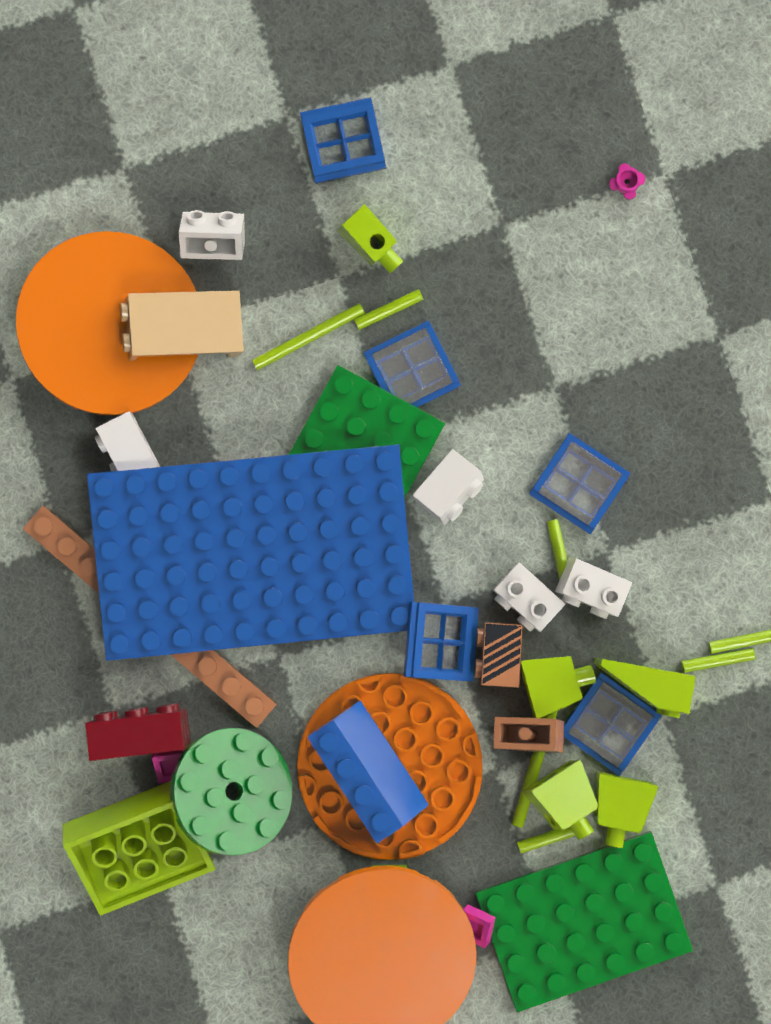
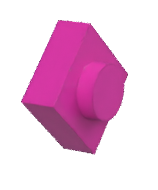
[152,750,185,783]
[463,905,496,949]

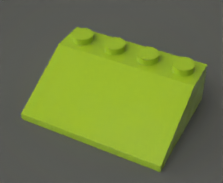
[62,781,216,916]

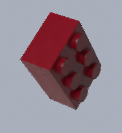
[85,703,191,761]

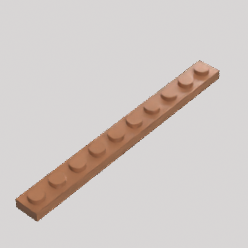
[23,506,277,728]

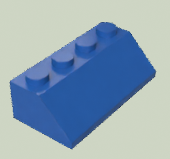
[307,700,429,843]

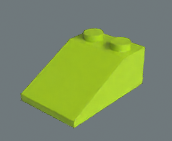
[593,657,696,718]

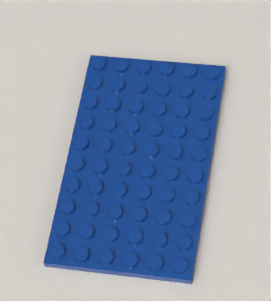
[87,444,414,661]

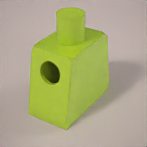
[337,204,403,273]
[520,656,596,718]
[523,760,598,840]
[594,771,658,848]

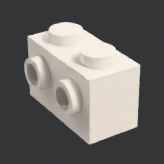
[179,210,245,260]
[95,411,160,472]
[413,449,484,526]
[555,558,632,619]
[493,562,565,632]

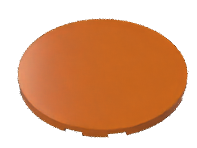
[16,231,198,416]
[297,673,482,860]
[288,866,477,1024]

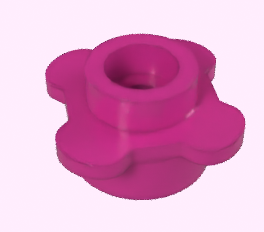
[609,164,645,200]

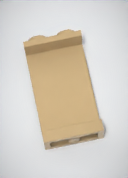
[120,291,244,361]

